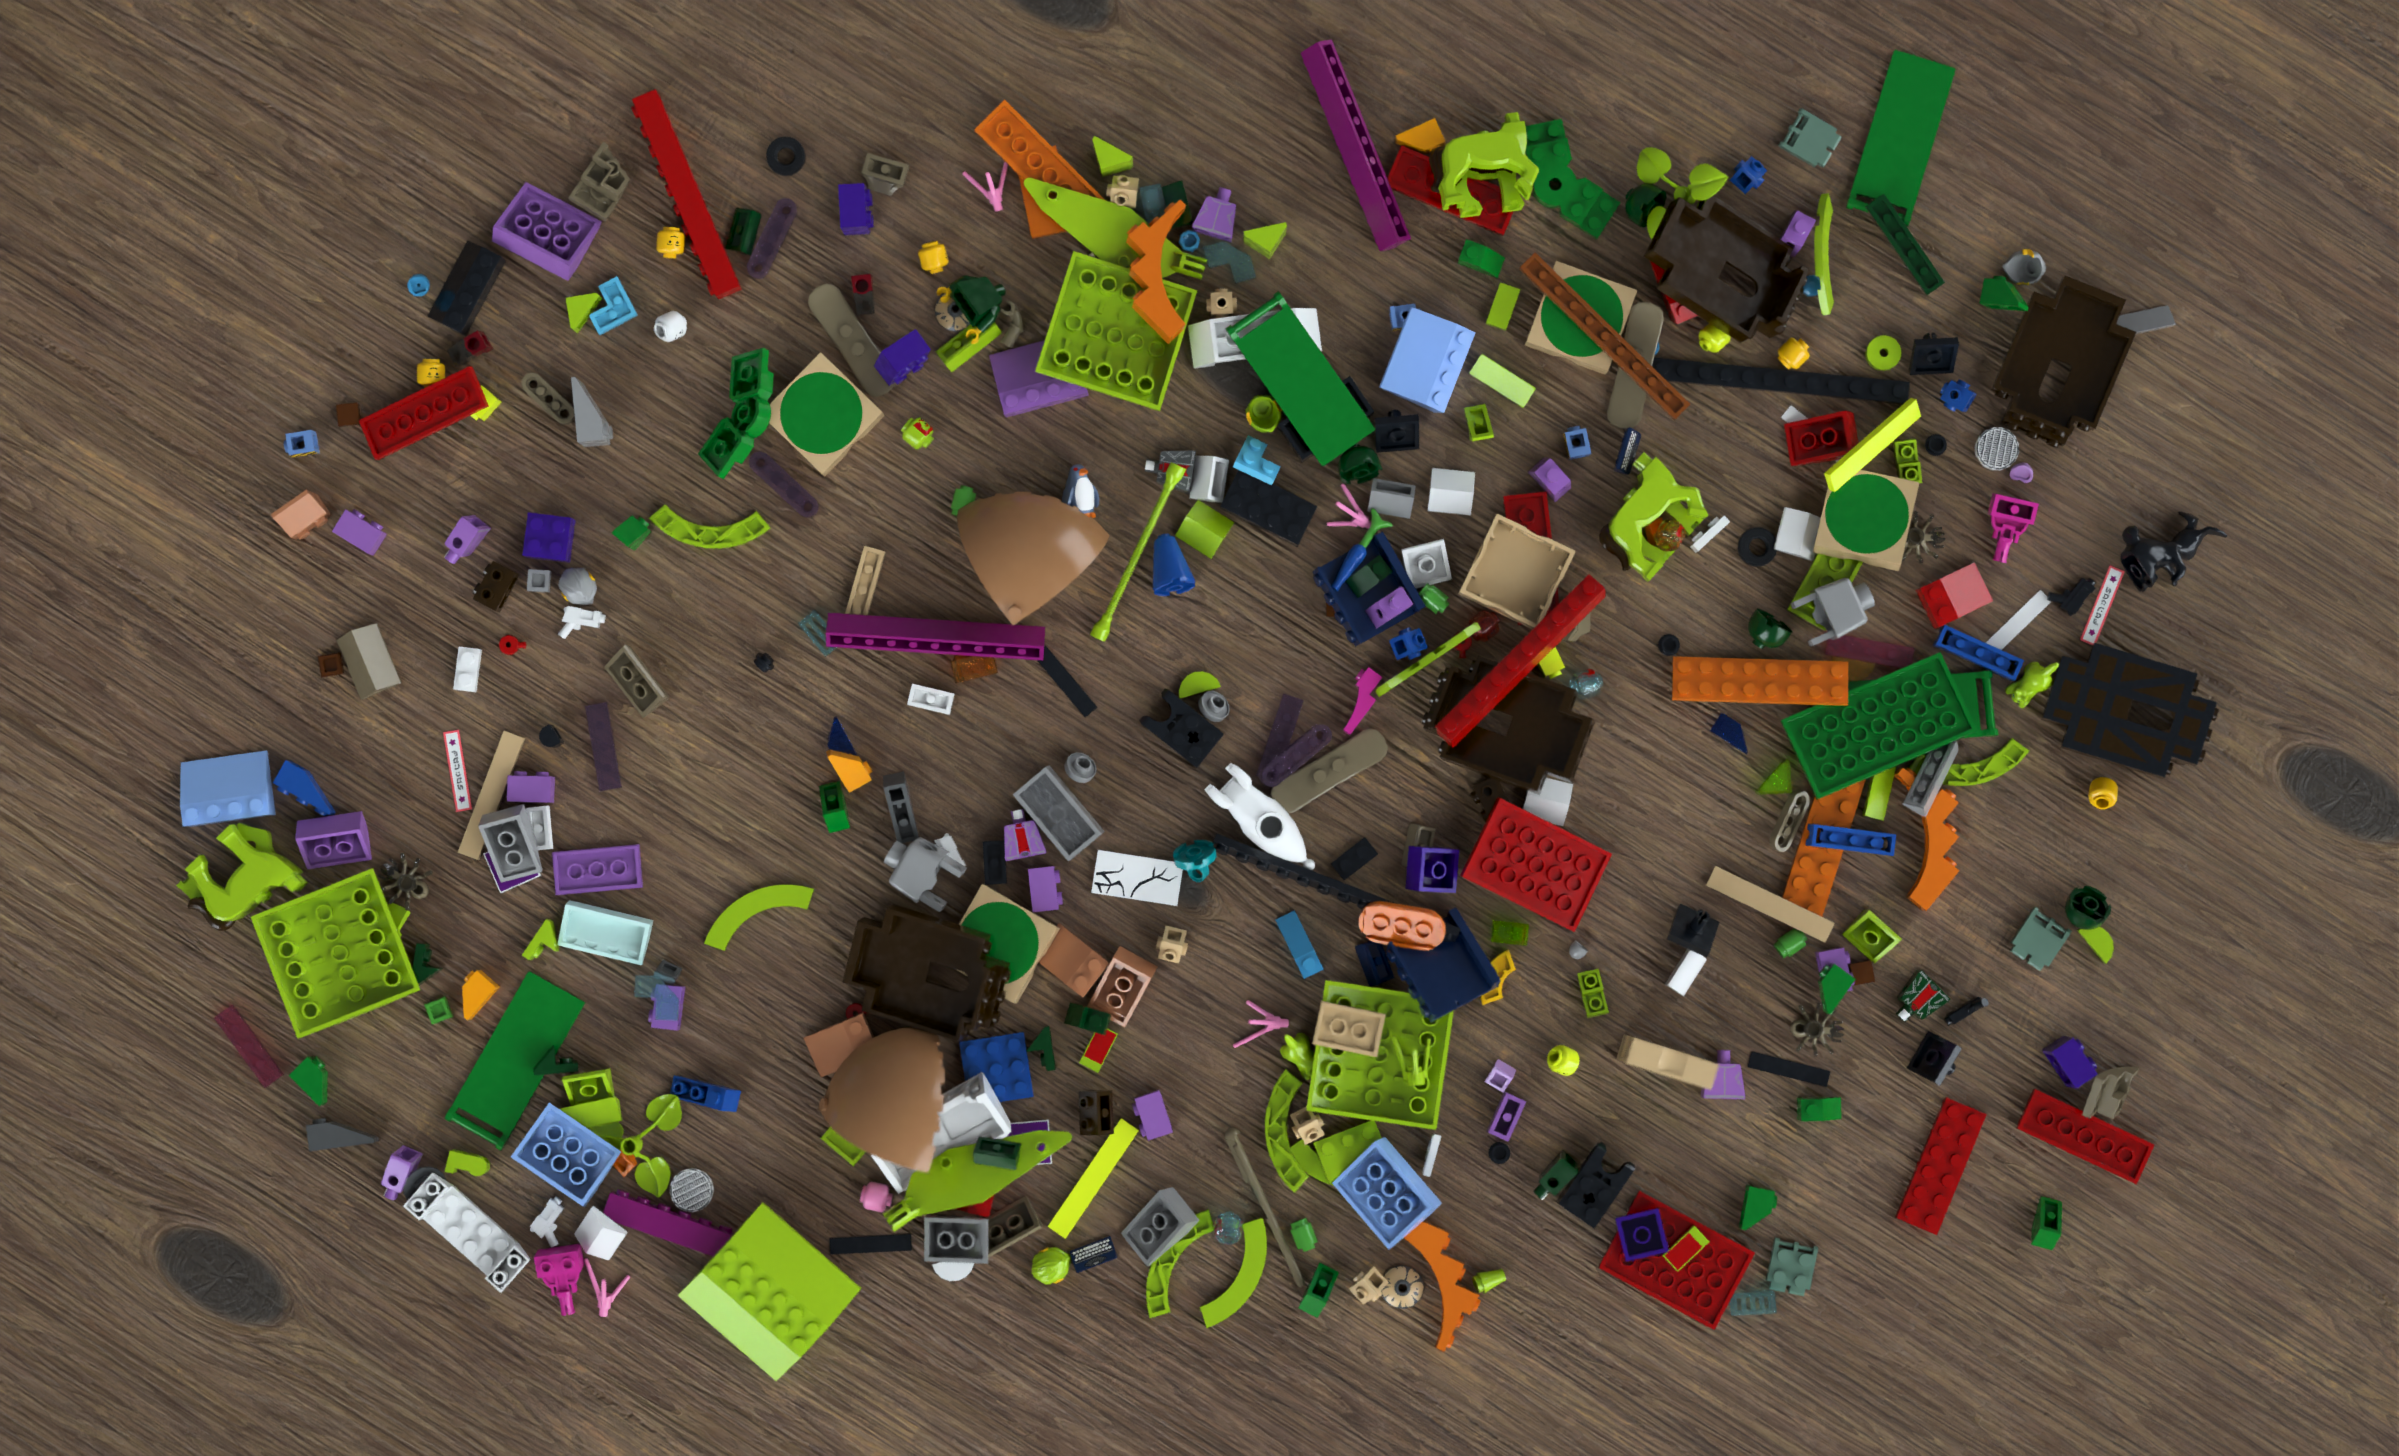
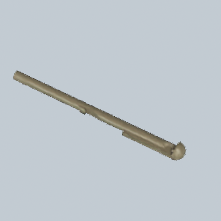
[1225,1128,1306,1287]

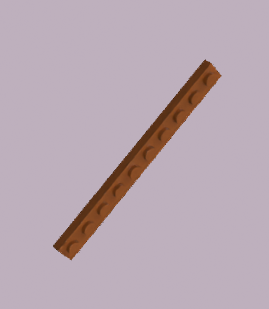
[1519,253,1690,420]

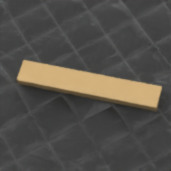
[458,731,525,860]
[1706,866,1835,942]

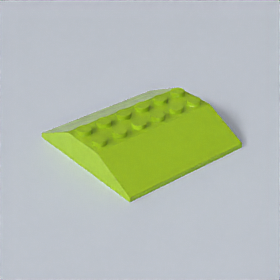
[1035,251,1197,411]
[251,868,421,1039]
[1306,980,1454,1130]
[678,1202,861,1381]

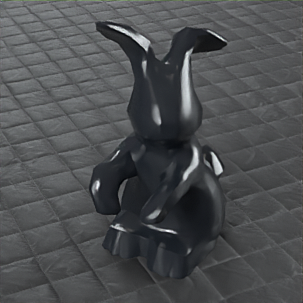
[2120,511,2227,592]

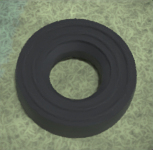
[766,136,805,176]
[1738,527,1777,567]

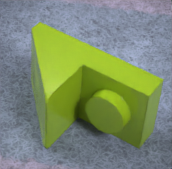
[1464,404,1494,441]
[522,919,559,960]

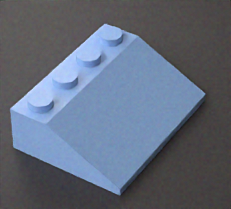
[1379,307,1475,413]
[180,750,276,827]
[511,1103,621,1208]
[1332,1137,1442,1250]

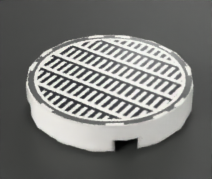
[1975,427,2019,470]
[670,1168,714,1212]

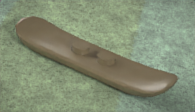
[808,283,895,397]
[1607,302,1664,428]
[1271,729,1388,814]

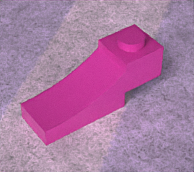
[1343,667,1383,735]

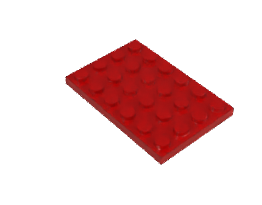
[1460,797,1612,932]
[1598,1190,1755,1330]

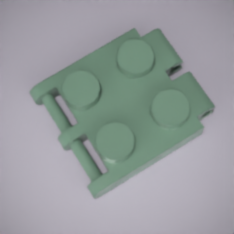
[1778,108,1842,168]
[2010,907,2071,971]
[1766,1238,1818,1296]

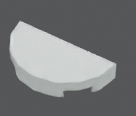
[1422,1133,1441,1177]
[932,1262,974,1281]

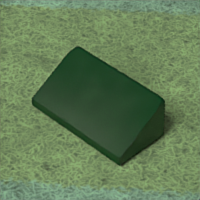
[1161,180,1193,229]
[725,207,762,255]
[973,1137,1021,1170]

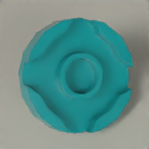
[1173,840,1217,882]

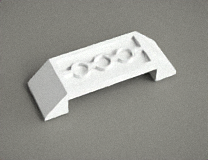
[1188,308,1322,369]
[403,1173,531,1293]

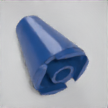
[1153,533,1195,596]

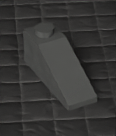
[883,771,919,843]
[306,1118,379,1152]

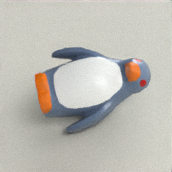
[1062,464,1100,518]

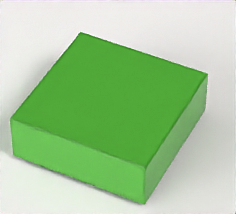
[424,996,454,1025]

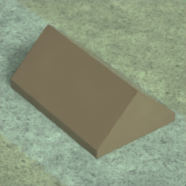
[336,623,402,700]
[604,645,670,718]
[985,1196,1043,1258]

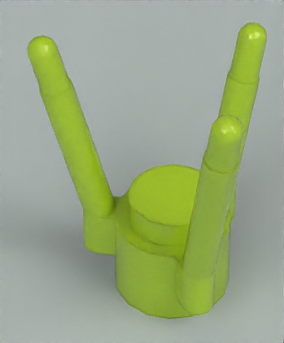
[1392,1035,1431,1086]

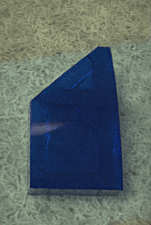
[1710,713,1748,754]
[827,716,857,755]

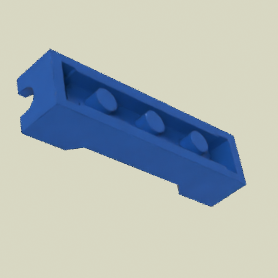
[1933,625,2024,681]
[1806,824,1896,856]

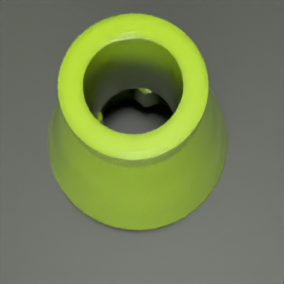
[1472,1268,1506,1294]

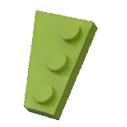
[1313,1120,1381,1184]

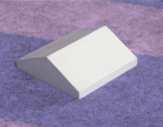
[1428,468,1475,516]
[1773,507,1821,561]
[1401,539,1452,588]
[1523,778,1573,826]
[574,1206,628,1260]

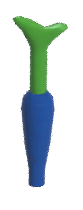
[1331,508,1393,592]

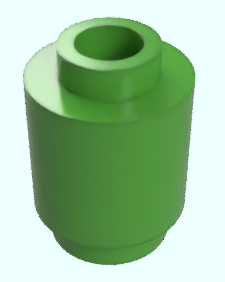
[950,485,976,516]
[1419,583,1450,614]
[1773,928,1808,959]
[1290,1218,1318,1252]

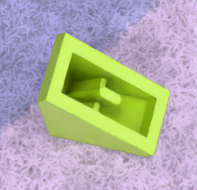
[566,293,603,333]

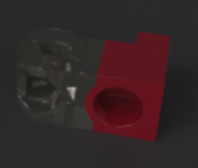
[851,274,875,316]
[447,330,493,367]

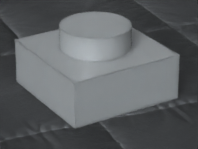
[527,569,551,593]

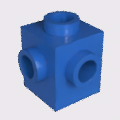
[1730,156,1767,195]
[1940,379,1977,413]
[1389,627,1428,660]

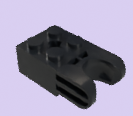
[1139,689,1224,768]
[1556,1141,1635,1229]

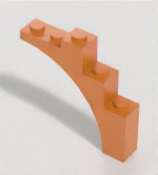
[1126,200,1186,344]
[1894,767,1959,911]
[1404,1221,1481,1352]

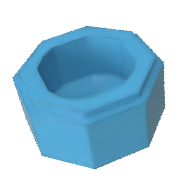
[1179,230,1200,252]
[1803,275,1821,297]

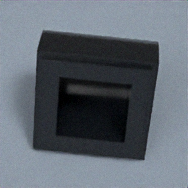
[539,724,564,748]

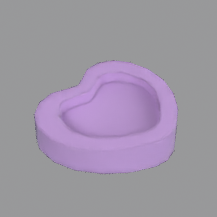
[2010,462,2033,483]

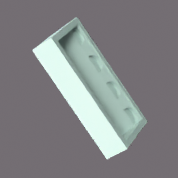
[557,900,654,965]

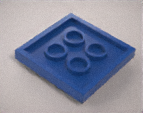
[959,1032,1034,1102]

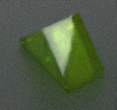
[1755,759,1792,795]
[1491,921,1529,946]

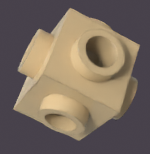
[1107,175,1139,208]
[1206,289,1237,318]
[1156,926,1188,964]
[1290,1106,1325,1145]
[1349,1266,1388,1305]

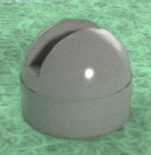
[1569,940,1588,959]

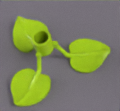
[1637,147,1728,239]
[589,1094,682,1197]

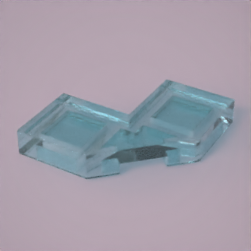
[1203,241,1256,284]
[634,975,679,1021]

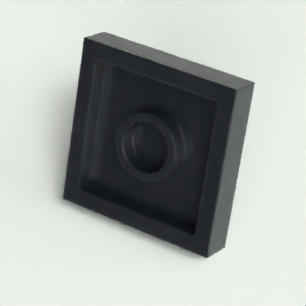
[1909,333,1959,375]
[1375,409,1419,453]
[1667,904,1720,958]
[1907,1031,1962,1086]

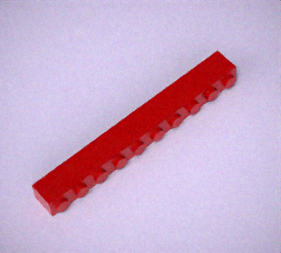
[631,89,742,300]
[1435,574,1606,748]

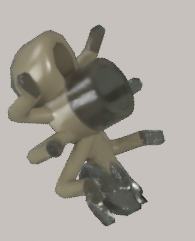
[1902,511,1945,564]
[378,853,433,911]
[1790,1003,1844,1057]

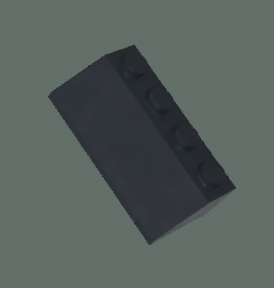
[427,241,506,337]

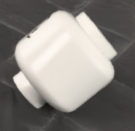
[654,311,687,342]

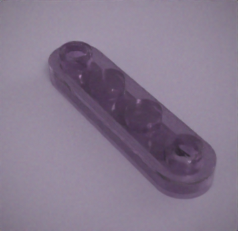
[747,198,797,279]
[749,451,819,518]
[1259,724,1332,787]

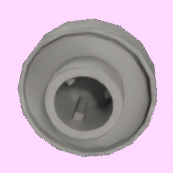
[1198,691,1230,722]
[1064,752,1097,783]

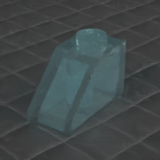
[1139,183,1165,223]

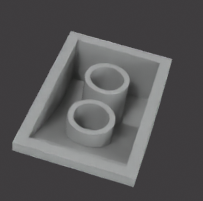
[571,377,613,447]
[478,804,542,883]
[1121,1187,1199,1266]
[924,1214,988,1264]

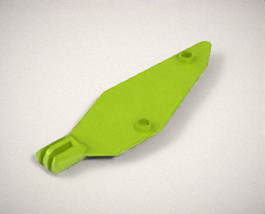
[1024,178,1208,280]
[883,1130,1072,1232]

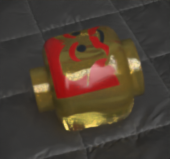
[1654,519,1686,551]

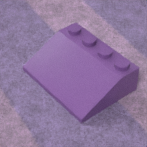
[492,182,602,281]
[989,340,1089,418]

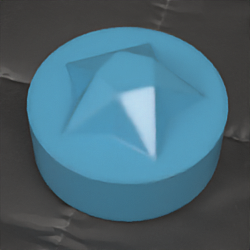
[407,274,430,297]

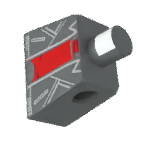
[1145,451,1196,494]

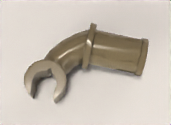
[1000,301,1024,349]

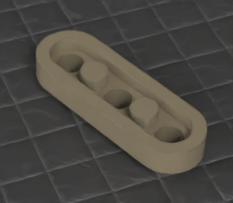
[522,373,575,425]
[1769,789,1810,852]

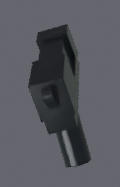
[2047,578,2096,616]
[1944,997,1989,1026]

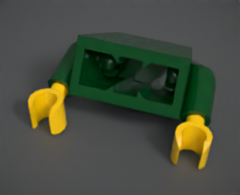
[937,275,1006,344]

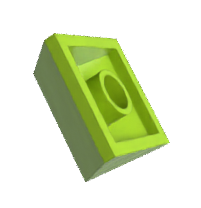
[1092,136,1133,177]
[1243,222,1287,259]
[1175,500,1234,559]
[1842,910,1902,964]
[562,1068,615,1106]

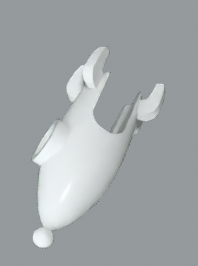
[1204,763,1315,870]

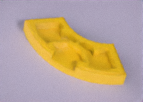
[1480,949,1516,1005]

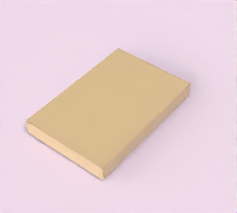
[1312,1001,1386,1057]

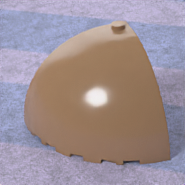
[957,492,1110,625]
[819,1027,945,1173]

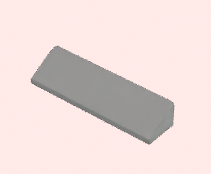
[2116,305,2175,334]
[1903,741,1958,817]

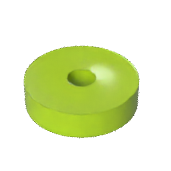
[1865,335,1901,371]

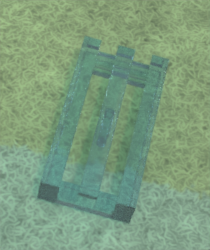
[798,610,838,657]

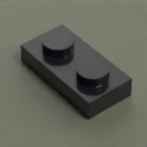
[1331,837,1378,880]
[983,840,1007,885]

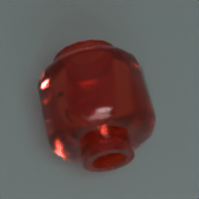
[1468,610,1500,642]

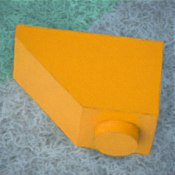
[1395,118,1446,154]
[826,750,873,793]
[462,970,500,1020]

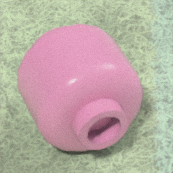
[860,1182,893,1212]

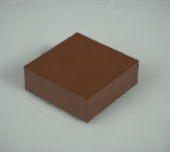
[336,402,361,427]
[318,652,344,678]
[1849,960,1875,986]

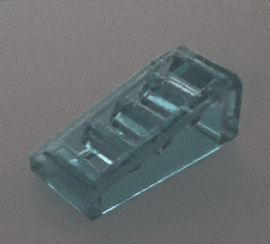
[1730,1290,1777,1316]

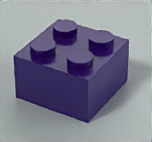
[838,183,874,235]
[874,329,931,386]
[522,512,575,563]
[1405,846,1459,893]
[2042,1036,2098,1089]
[1615,1208,1669,1262]

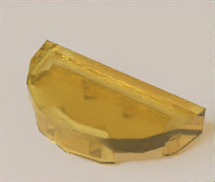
[1832,656,1876,682]

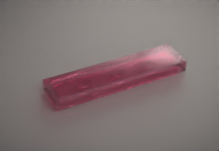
[1824,635,1915,668]
[214,1005,284,1088]

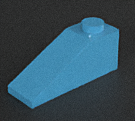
[1275,910,1324,979]

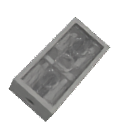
[1013,765,1105,861]

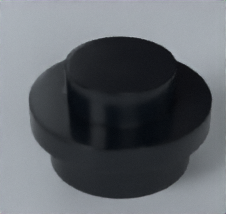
[1925,434,1947,456]
[1658,634,1680,656]
[754,653,774,673]
[1488,1142,1510,1164]

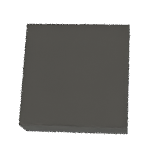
[653,960,682,985]

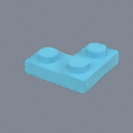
[589,276,638,335]
[1233,435,1281,485]

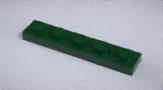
[1865,194,1945,295]

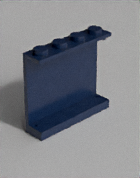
[1313,531,1426,647]
[1386,907,1501,1022]

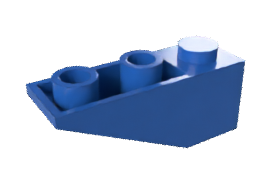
[273,760,336,816]
[670,1075,741,1112]

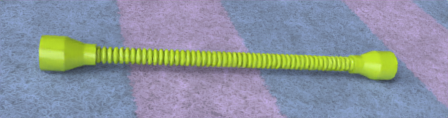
[1090,462,1186,642]

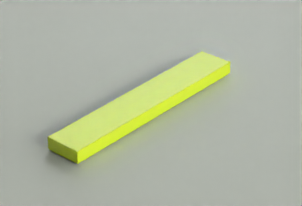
[1824,398,1921,492]
[1048,1118,1139,1239]

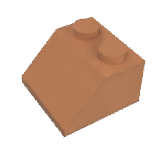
[270,490,331,540]

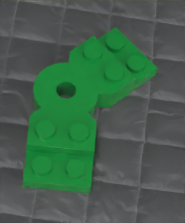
[1525,119,1621,240]
[698,348,774,479]

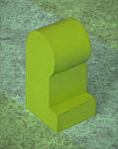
[445,1149,490,1176]

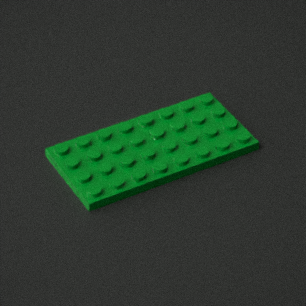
[1781,652,1978,800]

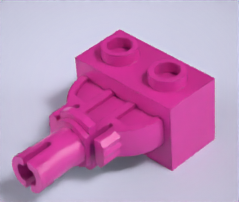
[1987,493,2039,563]
[534,1243,584,1316]

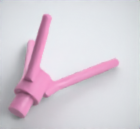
[963,161,1008,212]
[1327,483,1371,529]
[1233,1000,1289,1048]
[584,1258,630,1317]

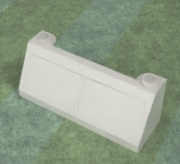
[871,1072,1011,1194]

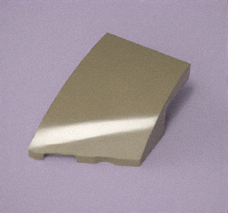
[568,141,630,222]
[2082,1066,2139,1119]

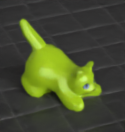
[2005,662,2059,708]
[1280,1033,1315,1080]

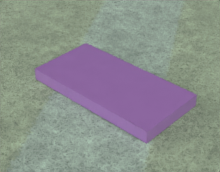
[552,844,643,895]

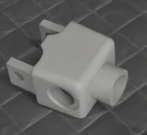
[1790,578,1875,647]
[884,837,967,912]

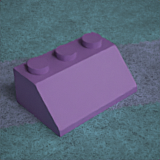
[295,811,372,869]

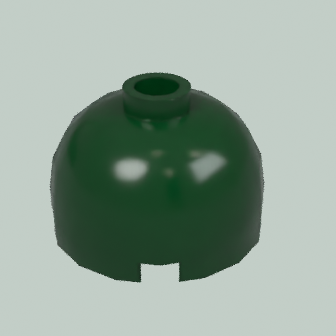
[1625,183,1667,228]
[1338,444,1382,484]
[1748,608,1792,649]
[2065,886,2111,930]

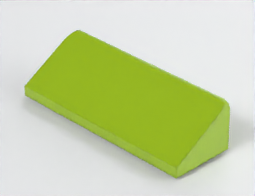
[935,322,1002,372]
[1469,354,1536,408]
[1862,767,1896,821]
[560,1096,622,1129]

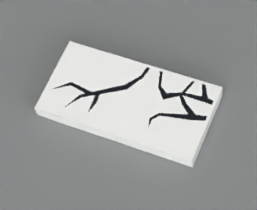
[1091,850,1183,906]

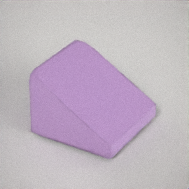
[1484,1059,1516,1093]

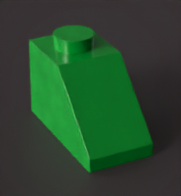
[1457,239,1505,278]
[1979,276,2029,311]
[612,516,652,551]
[819,781,850,833]
[1818,963,1855,1015]
[288,1056,328,1106]
[1797,1097,1842,1121]
[1738,1185,1777,1230]
[2031,1196,2062,1250]
[1298,1262,1339,1318]

